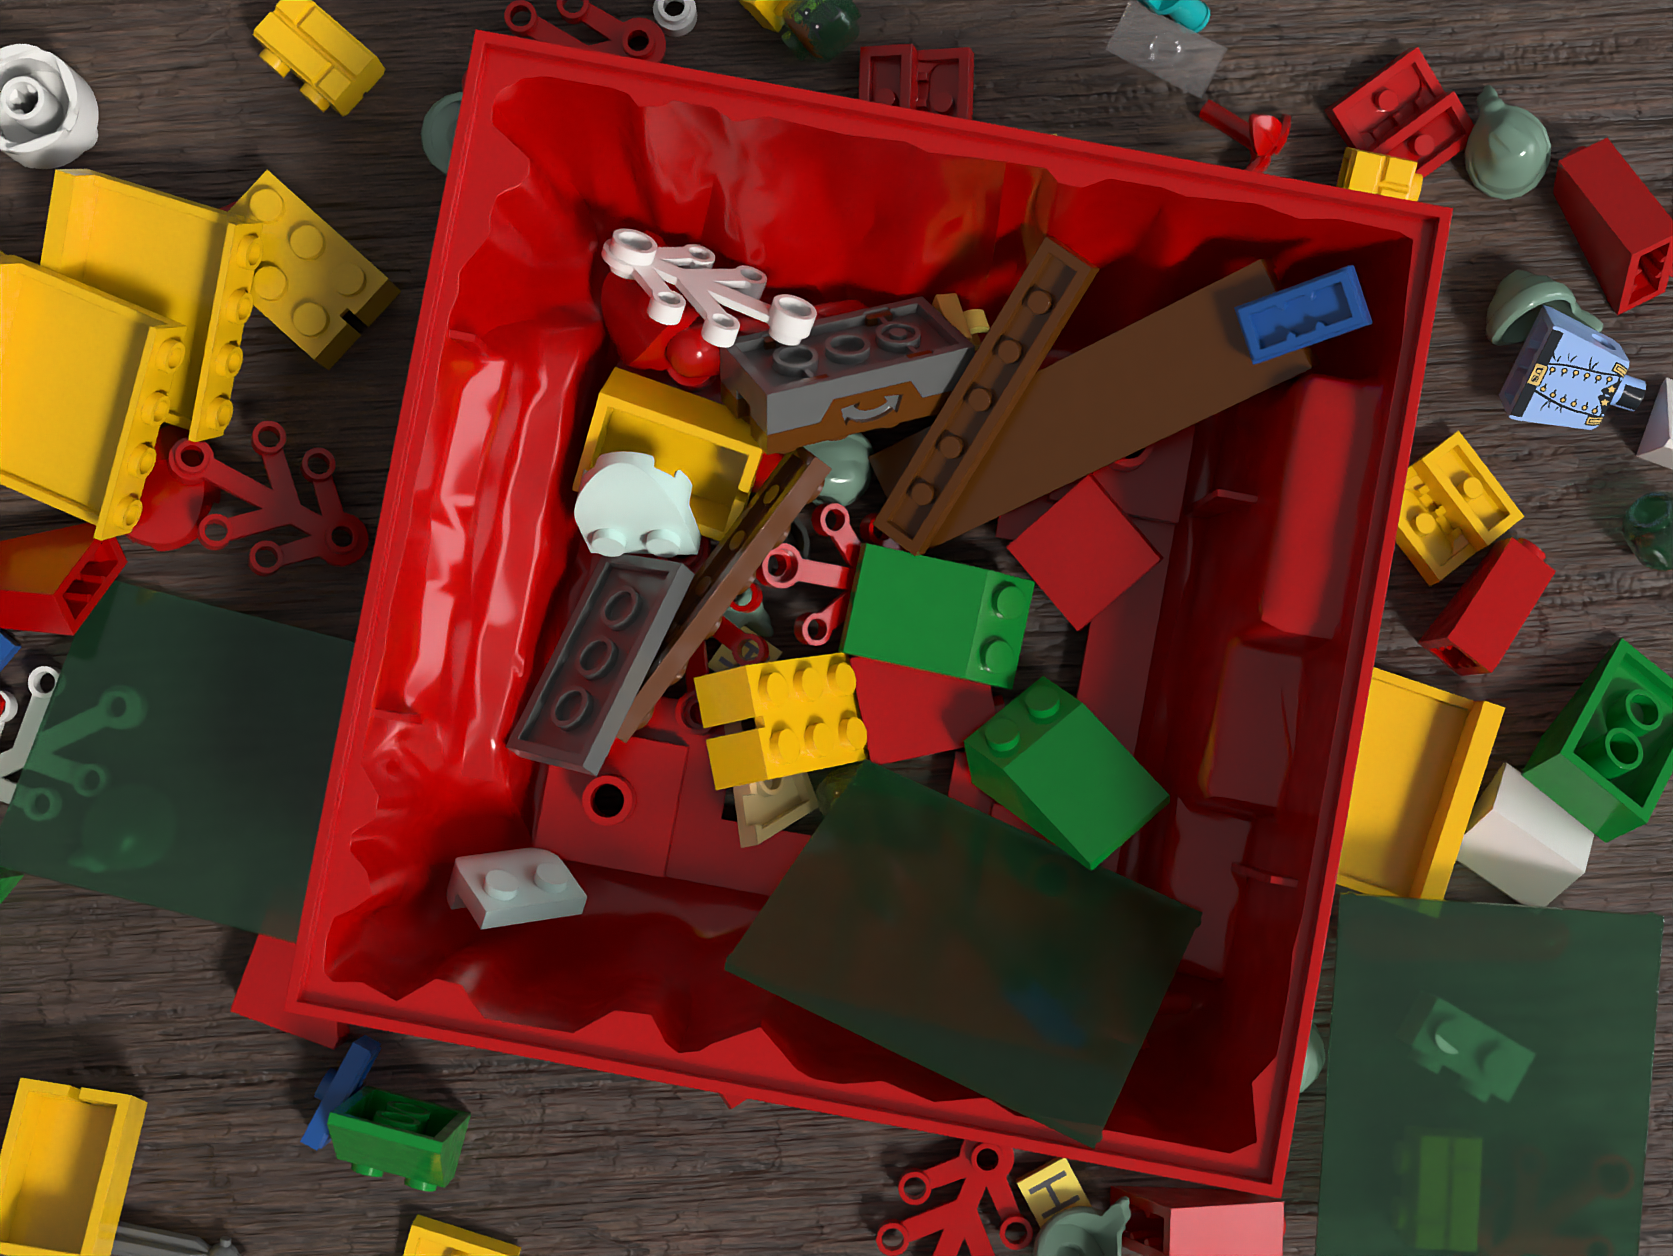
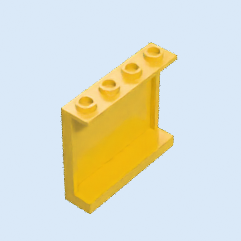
[40,169,263,442]
[0,255,187,541]
[1336,667,1505,918]

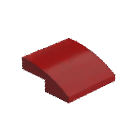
[859,44,974,120]
[1324,47,1474,178]

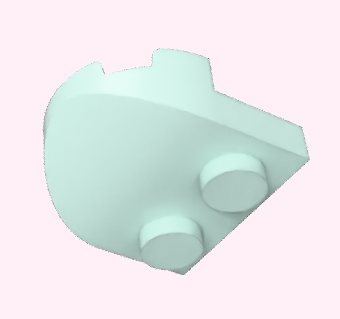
[574,451,702,558]
[446,848,587,929]

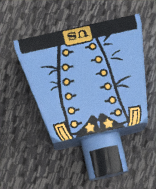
[1499,305,1646,430]

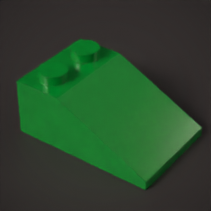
[838,543,1035,690]
[1521,638,1673,843]
[964,676,1170,871]
[327,1085,471,1191]

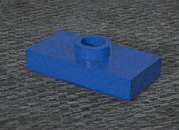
[1234,265,1373,365]
[300,1035,382,1151]

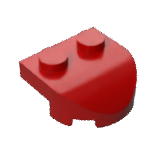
[601,230,700,371]
[125,424,221,551]

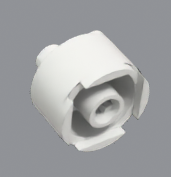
[0,44,99,169]

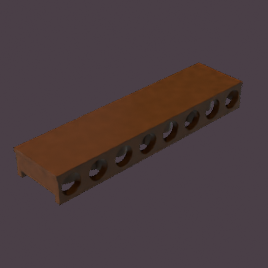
[868,257,1321,551]

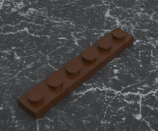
[873,236,1100,556]
[616,446,832,743]

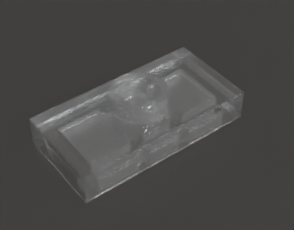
[1105,0,1228,98]

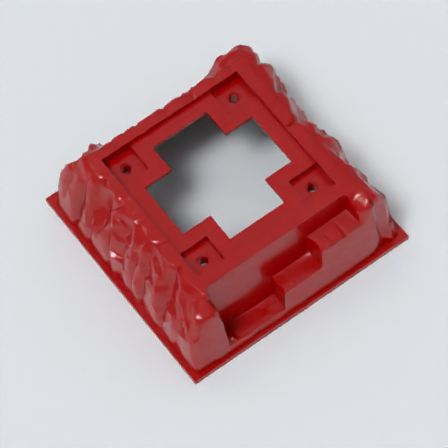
[283,29,1453,1198]

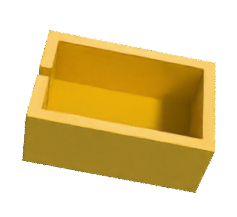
[228,170,401,370]
[572,367,764,541]
[694,652,870,790]
[0,1077,148,1256]

